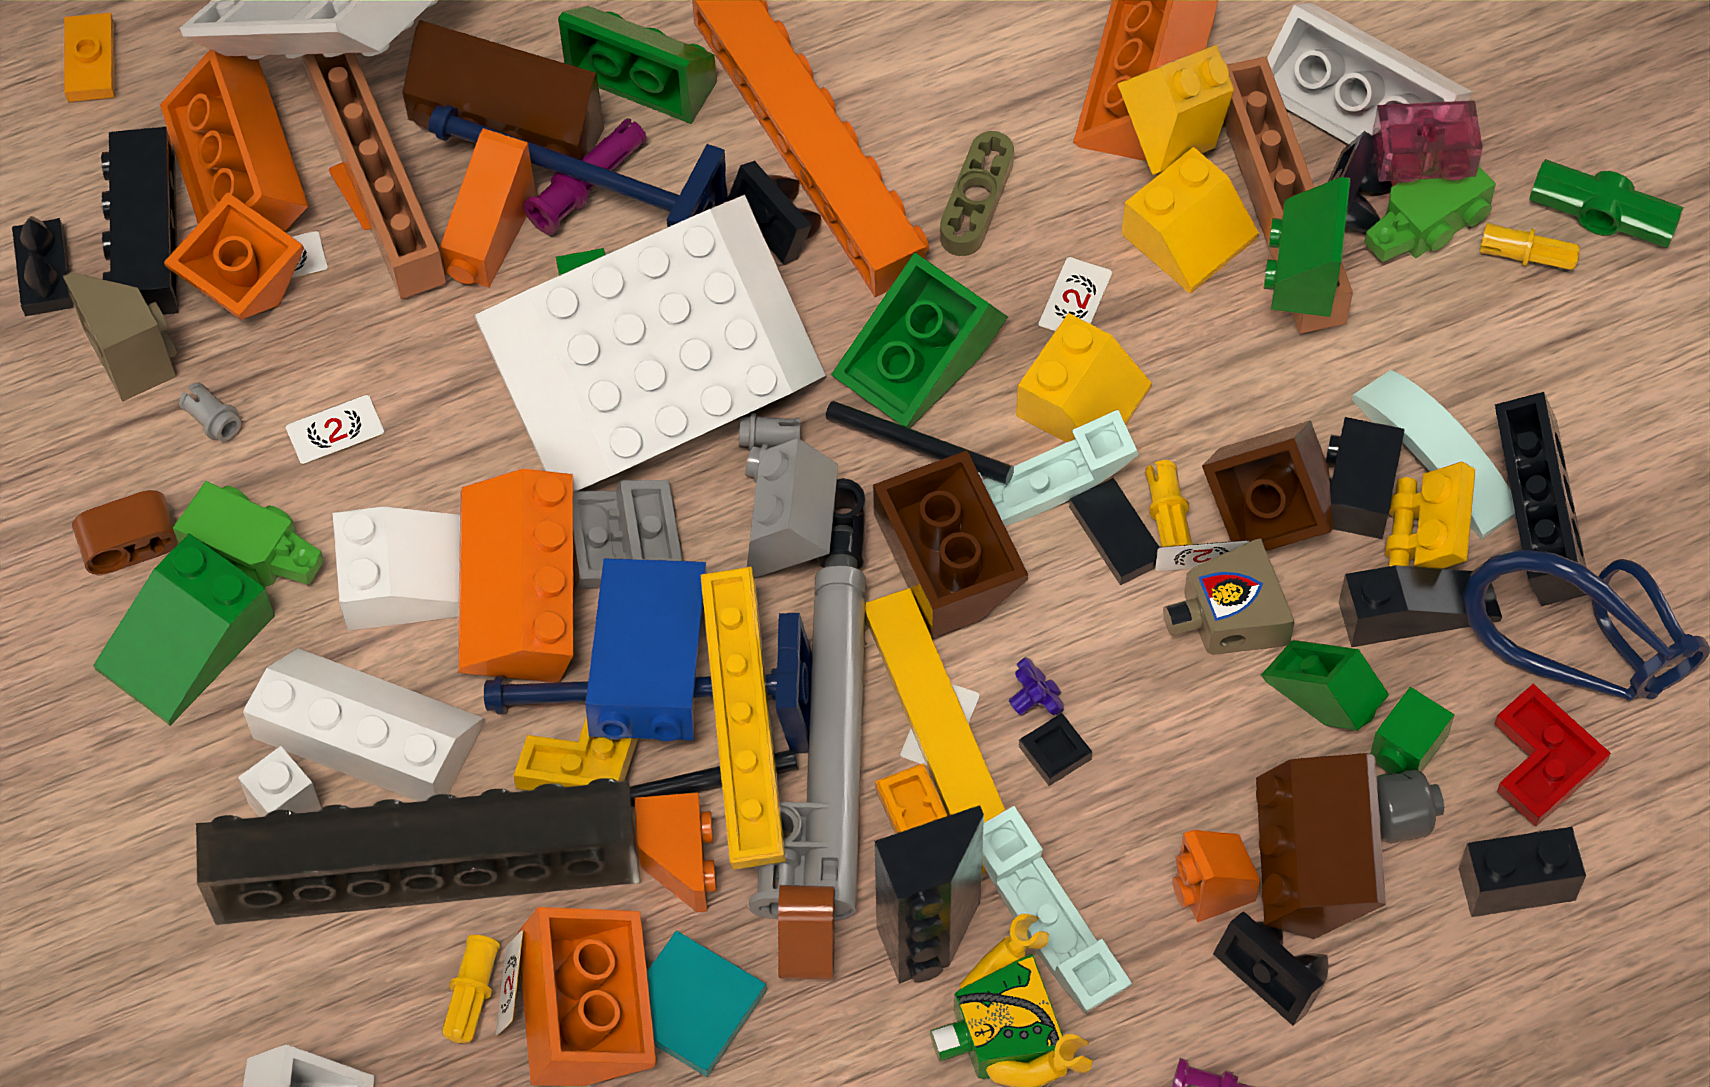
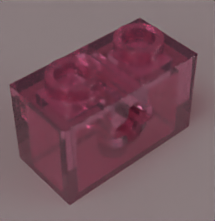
[1372,100,1483,183]

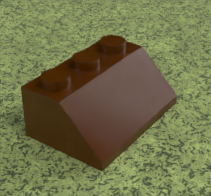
[873,450,1028,639]
[1256,753,1386,939]

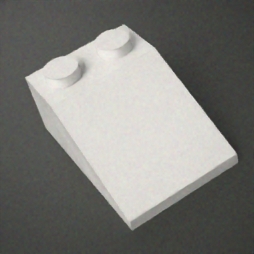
[333,506,460,631]

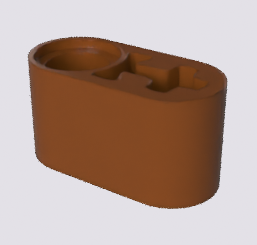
[72,490,178,575]
[778,885,835,980]

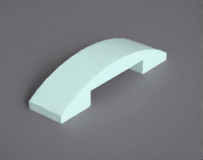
[1352,370,1516,540]
[978,410,1139,526]
[982,806,1132,1014]

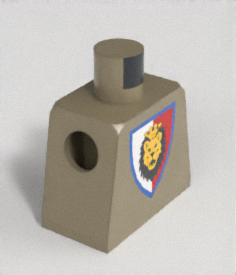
[1163,538,1295,655]

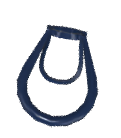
[1463,549,1710,701]

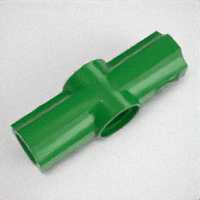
[1529,159,1684,248]

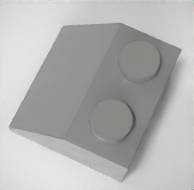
[747,438,838,578]

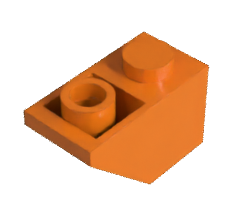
[635,793,716,912]
[1172,830,1261,923]

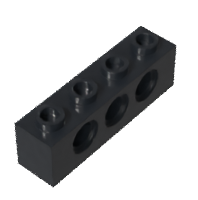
[1495,392,1587,606]

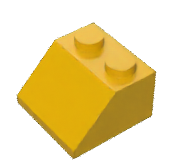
[1118,44,1234,175]
[1122,147,1259,294]
[1016,313,1152,443]

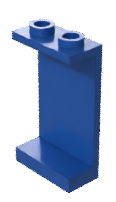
[586,558,707,741]

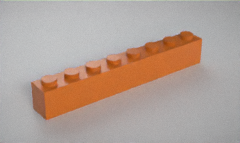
[692,0,930,297]

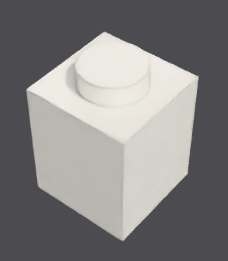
[238,746,322,840]

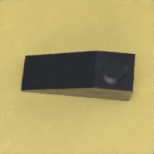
[1339,565,1502,647]

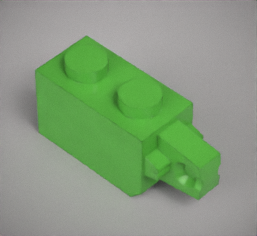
[1364,145,1496,262]
[173,481,324,587]

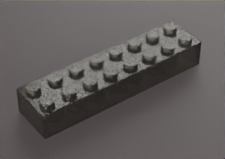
[196,778,641,925]

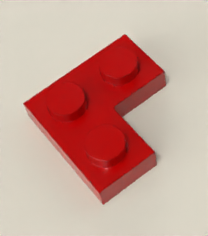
[1494,684,1611,827]

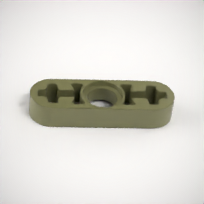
[940,131,1014,256]

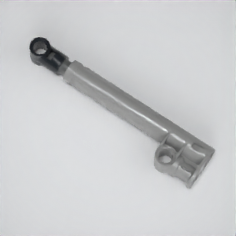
[749,478,866,920]

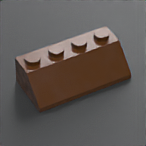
[402,20,604,160]

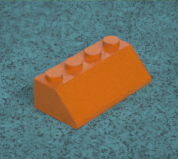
[1073,0,1218,161]
[160,49,309,232]
[458,468,573,683]

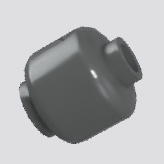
[1376,769,1444,843]

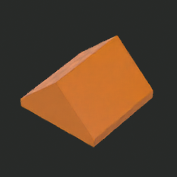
[164,192,304,320]

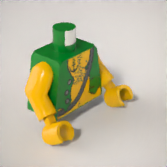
[930,914,1092,1087]

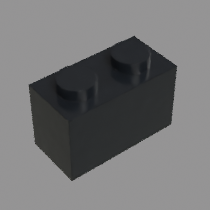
[1326,417,1405,539]
[1459,827,1586,917]

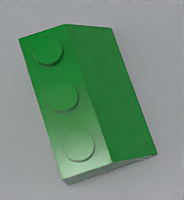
[558,6,717,124]

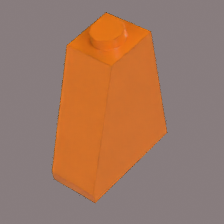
[440,128,537,288]

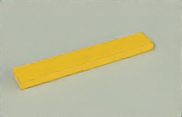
[701,566,786,870]
[865,588,1006,874]

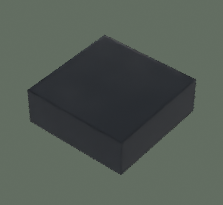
[1019,713,1092,786]

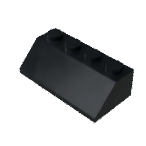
[875,805,984,984]

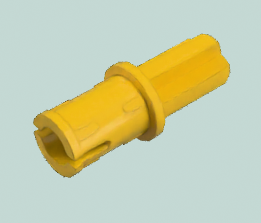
[1479,222,1580,270]
[1145,460,1192,547]
[442,934,500,1044]

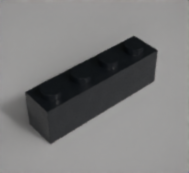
[101,126,179,315]

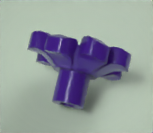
[1009,657,1064,715]

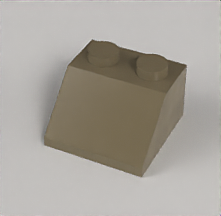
[63,272,177,402]

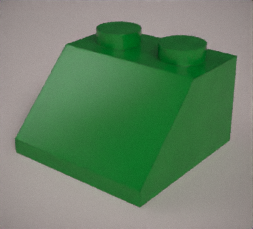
[1263,177,1350,317]

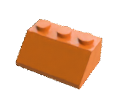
[517,907,656,1086]

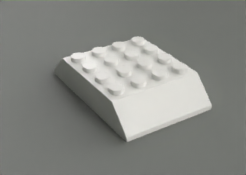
[180,0,438,59]
[474,195,826,491]

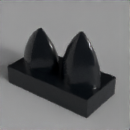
[1328,131,1393,233]
[728,161,821,264]
[12,216,74,317]
[1213,911,1329,1026]

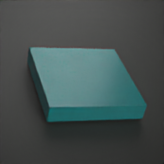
[647,930,767,1077]

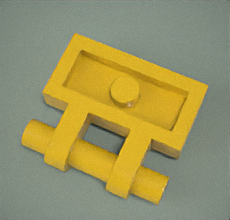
[1385,461,1475,569]

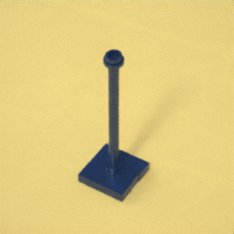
[428,105,728,228]
[484,612,812,754]

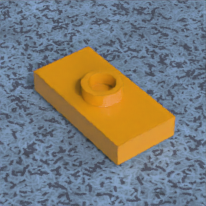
[64,12,115,102]
[875,763,948,834]

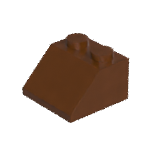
[1202,420,1333,551]

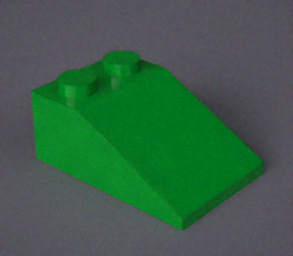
[831,252,1008,428]
[93,533,275,726]

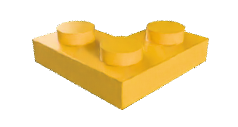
[513,716,638,803]

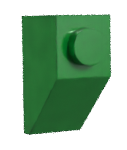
[1261,640,1389,731]

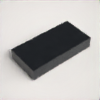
[1069,478,1159,585]

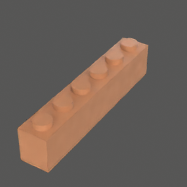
[303,53,447,299]
[1224,56,1353,334]

